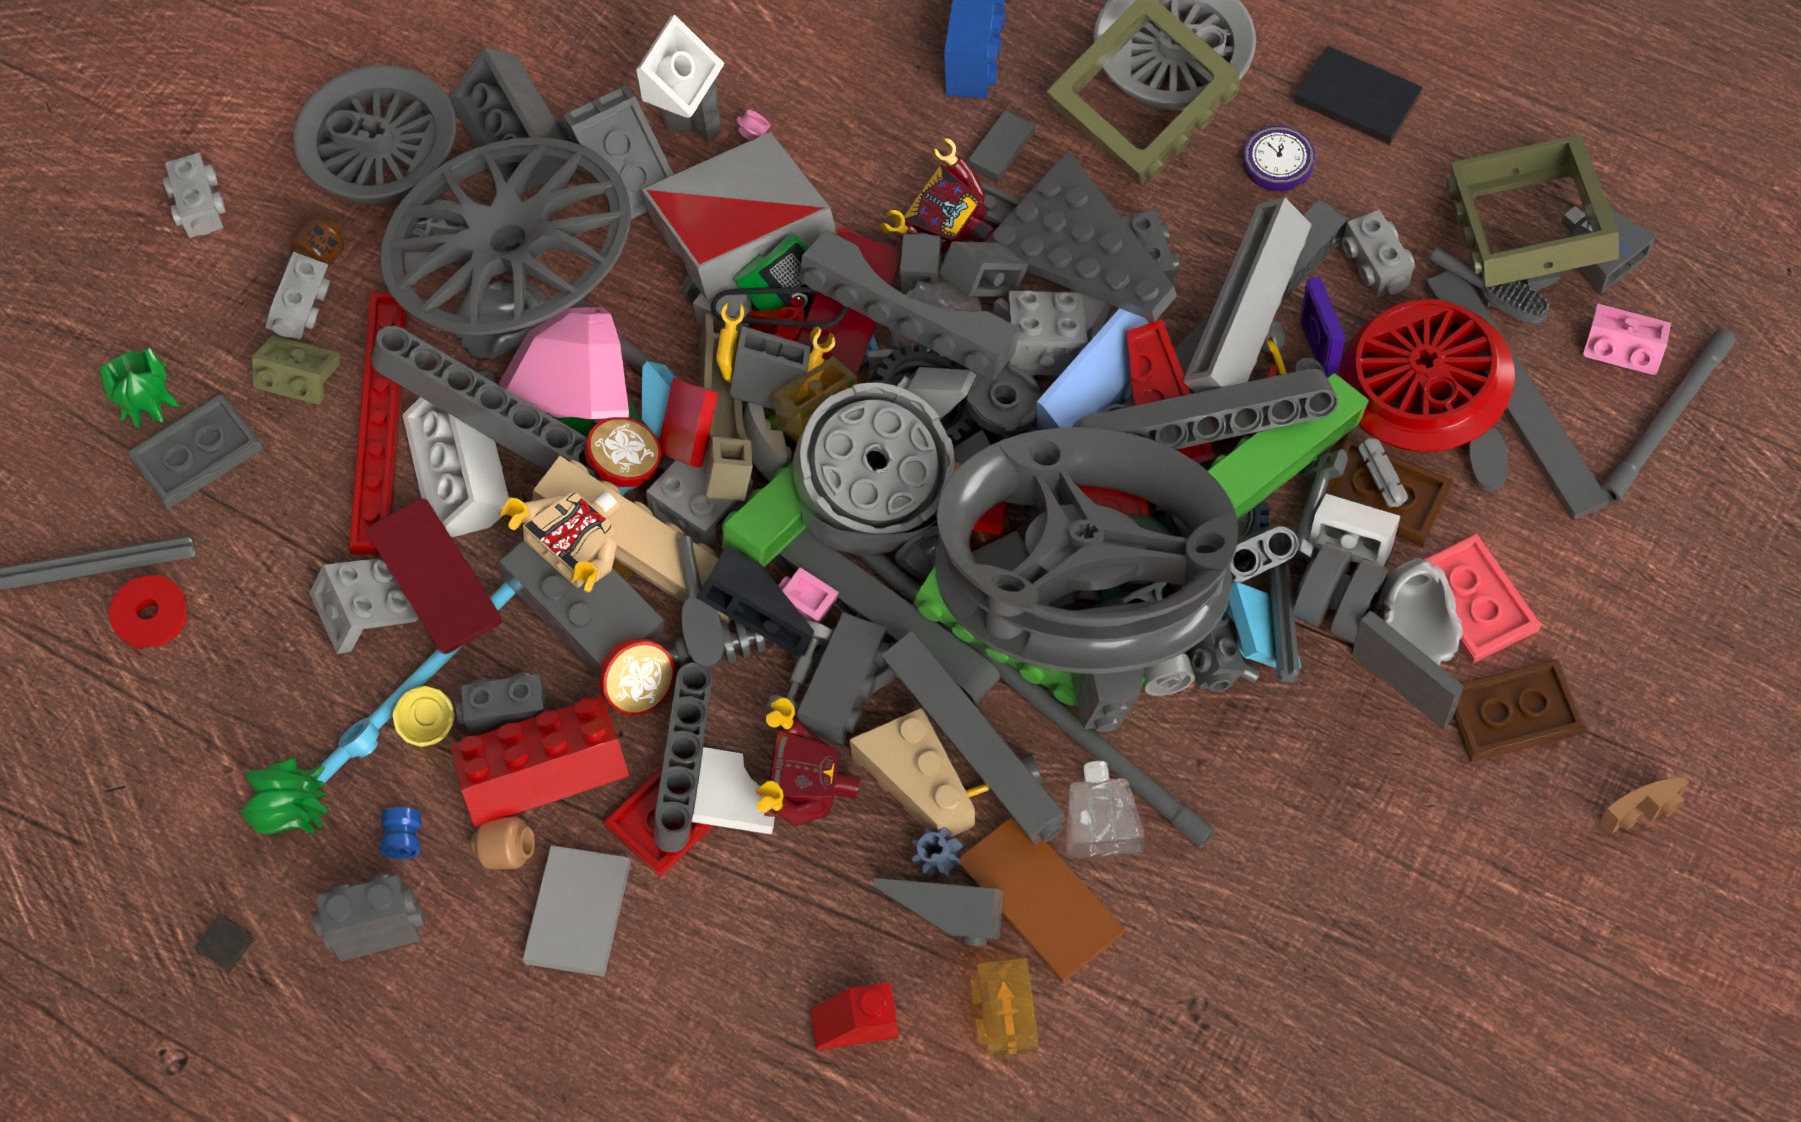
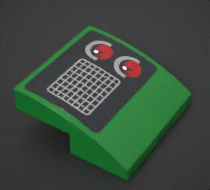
[732,232,817,315]

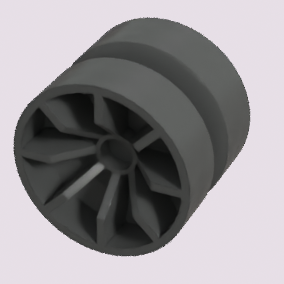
[1294,541,1390,644]

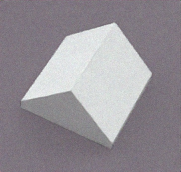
[636,15,725,118]

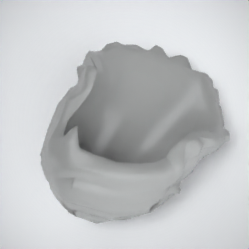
[1378,558,1463,666]

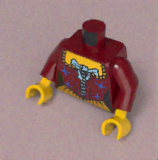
[880,138,995,253]

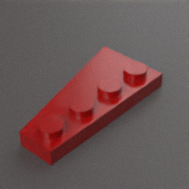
[1125,319,1216,466]

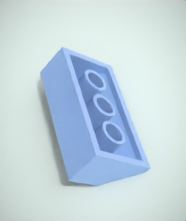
[1036,308,1149,431]

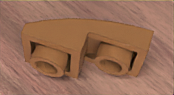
[1599,777,1688,835]

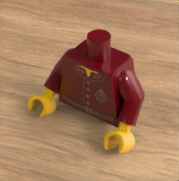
[756,698,860,826]

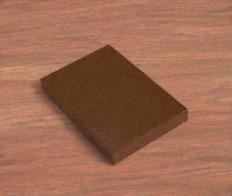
[1324,437,1453,547]
[1453,658,1586,763]

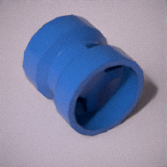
[380,807,421,859]

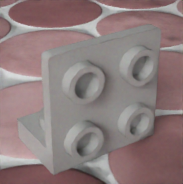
[1007,290,1088,376]
[646,460,753,550]
[309,558,418,654]

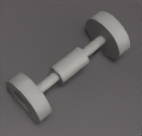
[766,620,834,719]

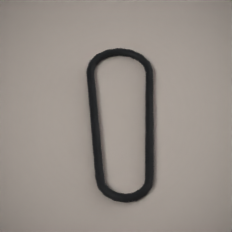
[711,287,848,328]

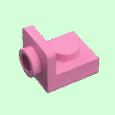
[778,568,839,623]

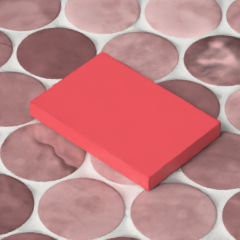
[1424,534,1541,664]

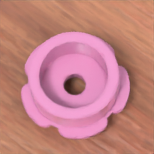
[737,110,770,141]

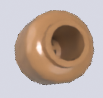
[471,817,535,870]

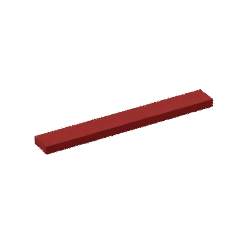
[349,292,407,555]

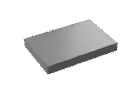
[523,845,631,977]

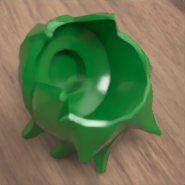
[100,348,179,428]
[239,758,328,835]

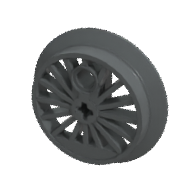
[293,65,457,204]

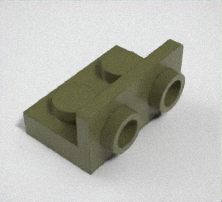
[252,335,340,405]

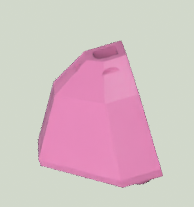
[498,307,629,423]

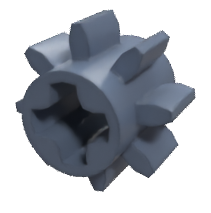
[911,827,963,878]

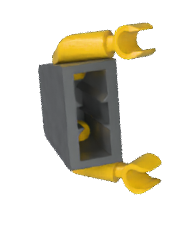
[716,301,835,413]

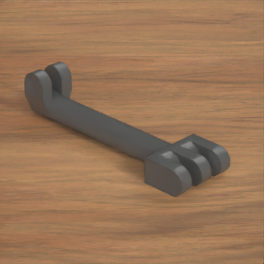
[1291,449,1348,568]

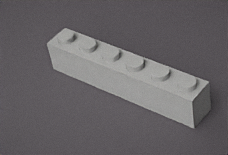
[1183,197,1312,393]

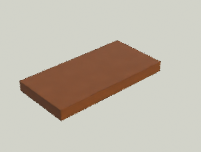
[957,817,1125,984]

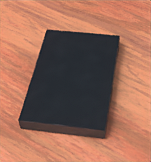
[1294,46,1423,145]

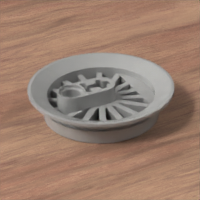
[1094,0,1256,111]

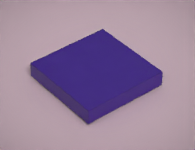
[1300,276,1345,378]

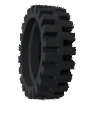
[868,344,975,446]

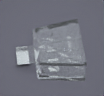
[1066,761,1145,859]

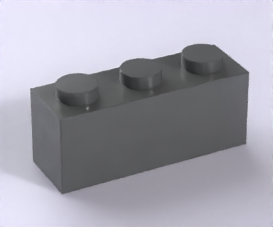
[797,613,892,745]

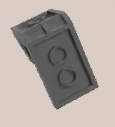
[557,85,674,219]

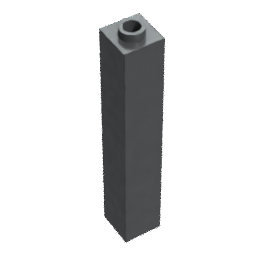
[881,630,1066,845]

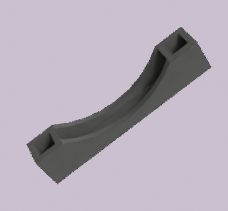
[799,230,1020,381]

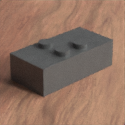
[499,541,664,679]

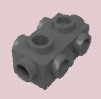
[1189,608,1260,692]

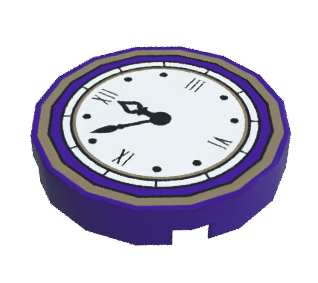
[1243,126,1315,191]

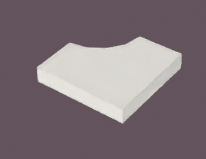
[692,747,775,834]

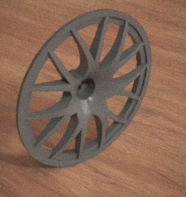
[380,137,631,335]

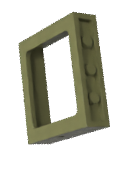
[1046,0,1240,186]
[1446,134,1619,287]

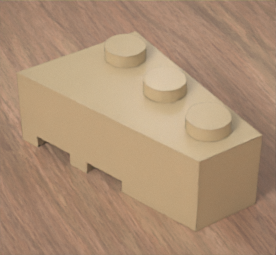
[850,708,975,837]

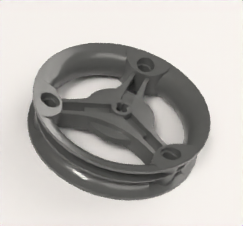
[935,427,1238,674]

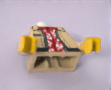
[499,491,620,592]

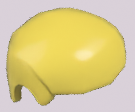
[392,686,455,747]

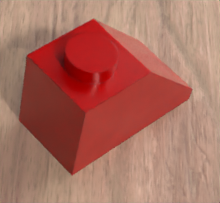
[810,982,899,1051]

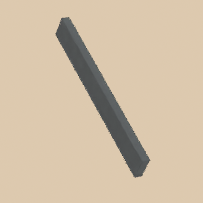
[1424,271,1609,521]

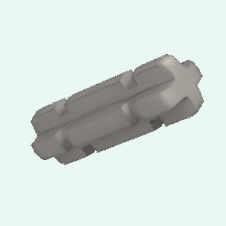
[1359,438,1408,507]

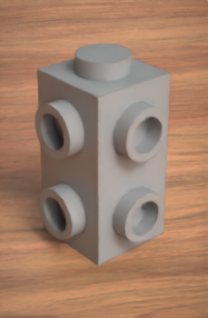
[163,152,226,238]
[1342,210,1415,298]
[265,252,331,341]

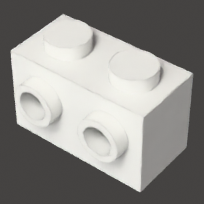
[1309,494,1401,566]

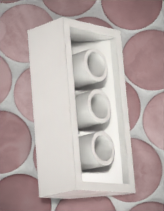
[403,397,509,538]

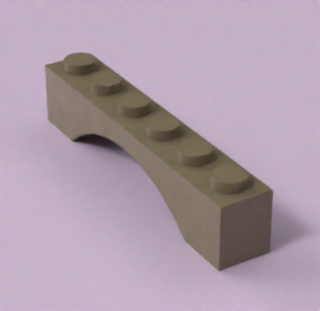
[698,313,753,501]

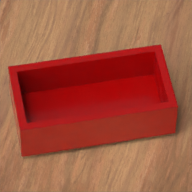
[450,695,630,827]

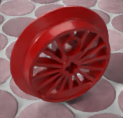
[1339,299,1515,452]

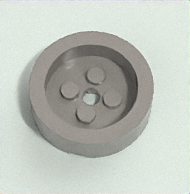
[793,383,955,534]

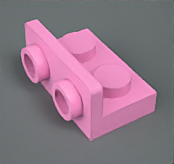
[1583,304,1671,375]

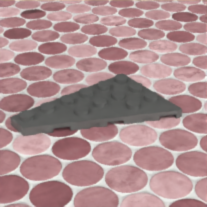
[985,152,1177,322]

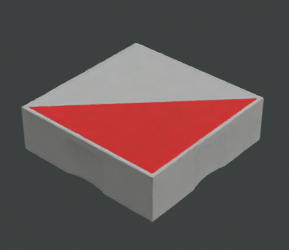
[642,132,837,301]

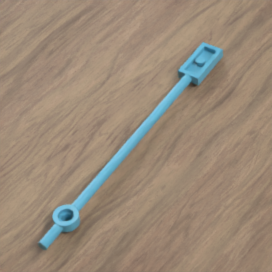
[317,479,639,783]

